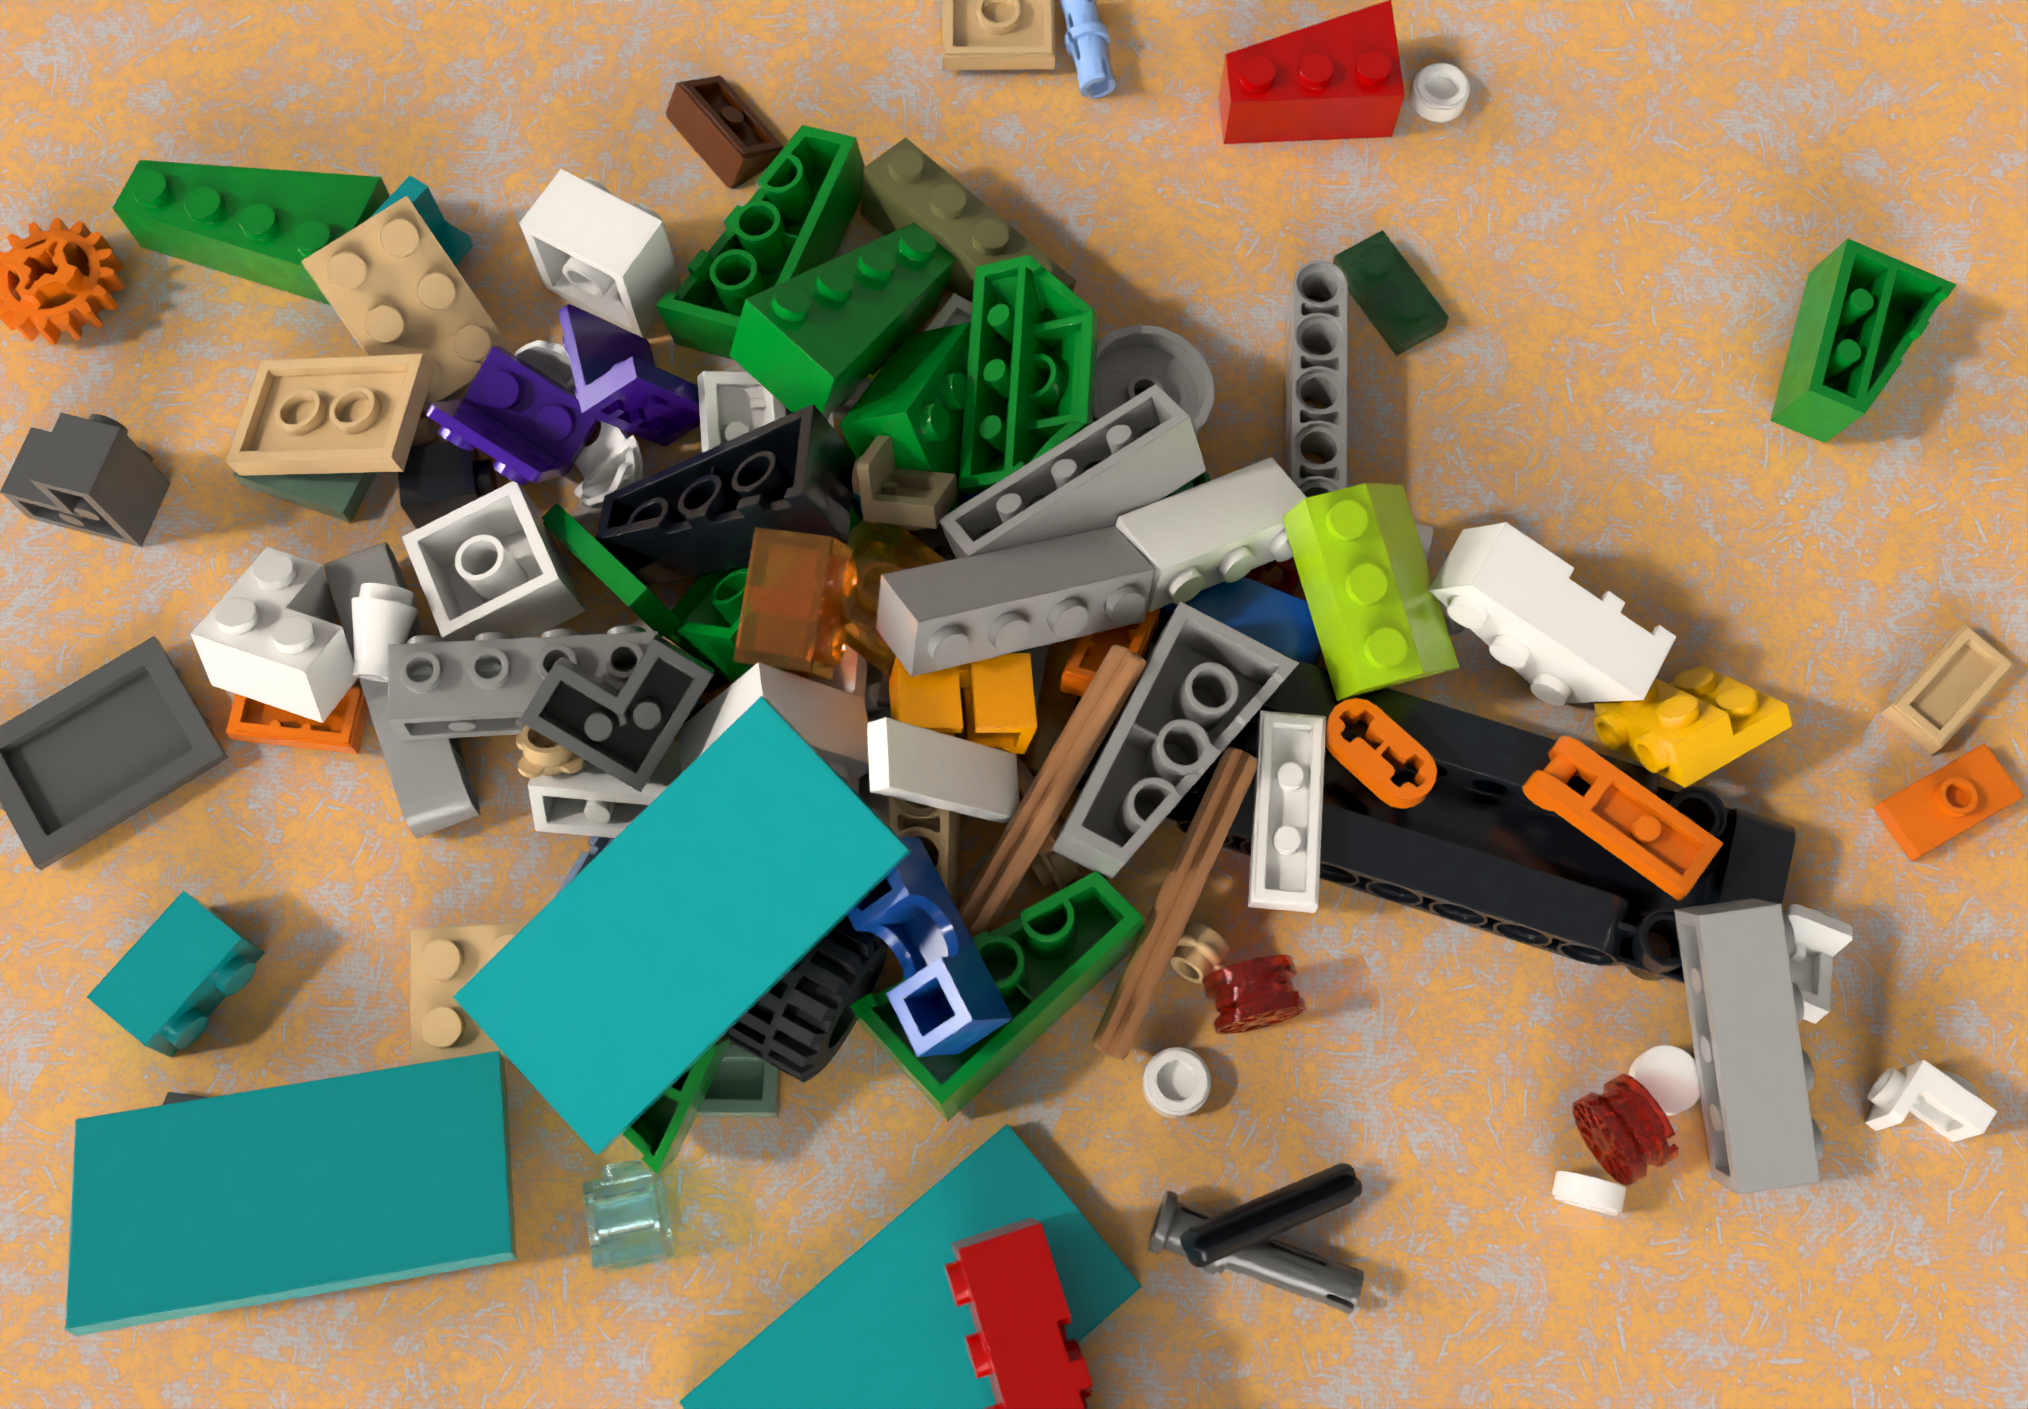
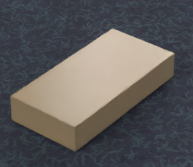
[1881,623,2016,755]

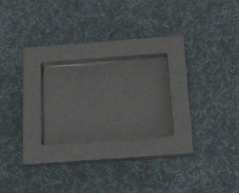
[0,636,228,871]

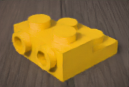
[1593,665,1792,788]

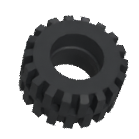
[729,915,888,1082]

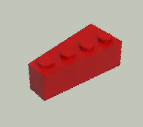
[944,1217,1093,1409]

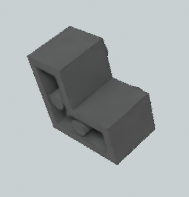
[0,413,170,547]
[519,634,714,792]

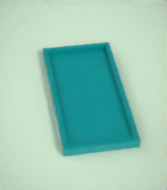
[453,696,912,1155]
[65,1051,517,1336]
[679,1124,1142,1409]

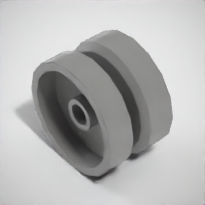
[1093,324,1215,438]

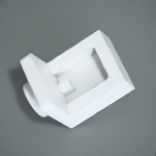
[1783,904,1853,1024]
[1864,1060,1997,1142]

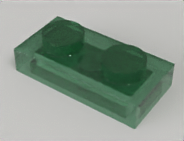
[1333,230,1450,356]

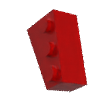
[1219,0,1405,144]

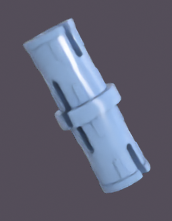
[1059,0,1116,99]

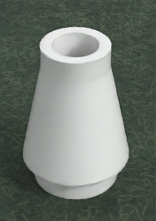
[351,583,418,682]

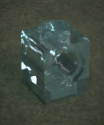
[582,1160,675,1273]

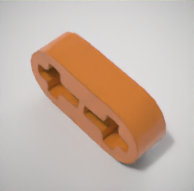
[1325,698,1437,809]

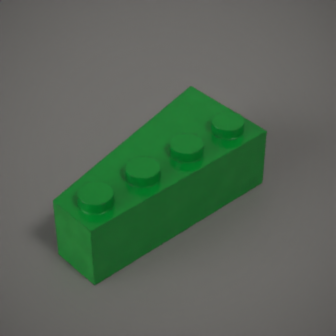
[655,125,865,360]
[112,160,390,305]
[729,222,956,421]
[849,871,1144,1121]

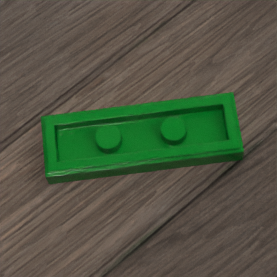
[542,503,683,639]

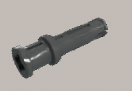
[1147,1190,1364,1315]

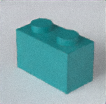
[87,890,265,1057]

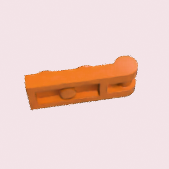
[1522,736,1723,901]

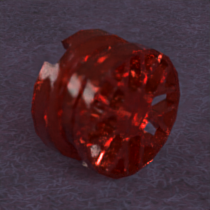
[1201,955,1307,1035]
[1572,1073,1679,1186]

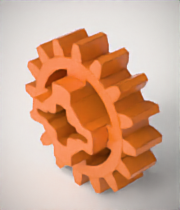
[0,218,126,345]

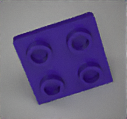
[558,304,700,447]
[426,346,600,485]

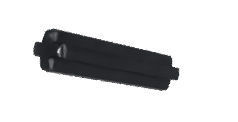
[1180,1163,1362,1268]

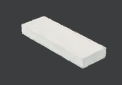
[1248,711,1326,913]
[867,718,1020,823]

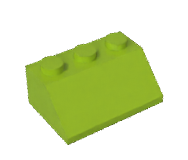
[1282,483,1459,701]

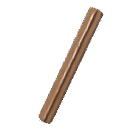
[957,644,1146,938]
[1092,747,1258,1060]

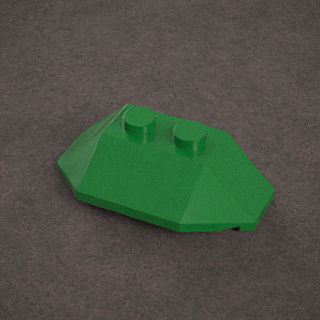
[958,255,1099,494]

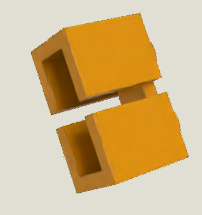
[889,653,1037,754]

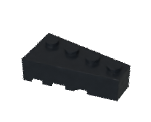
[596,404,856,586]

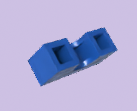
[847,836,1013,1057]

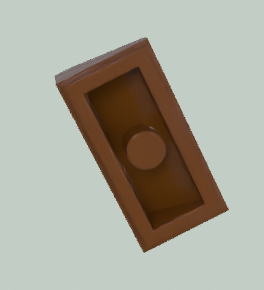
[666,75,784,189]

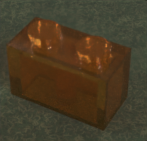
[733,527,857,680]

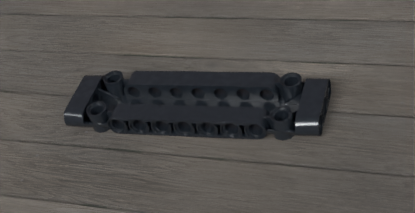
[1071,629,1796,984]

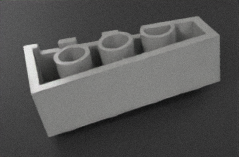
[1051,601,1299,881]

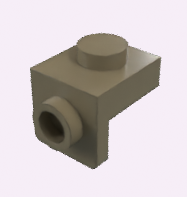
[852,435,958,531]

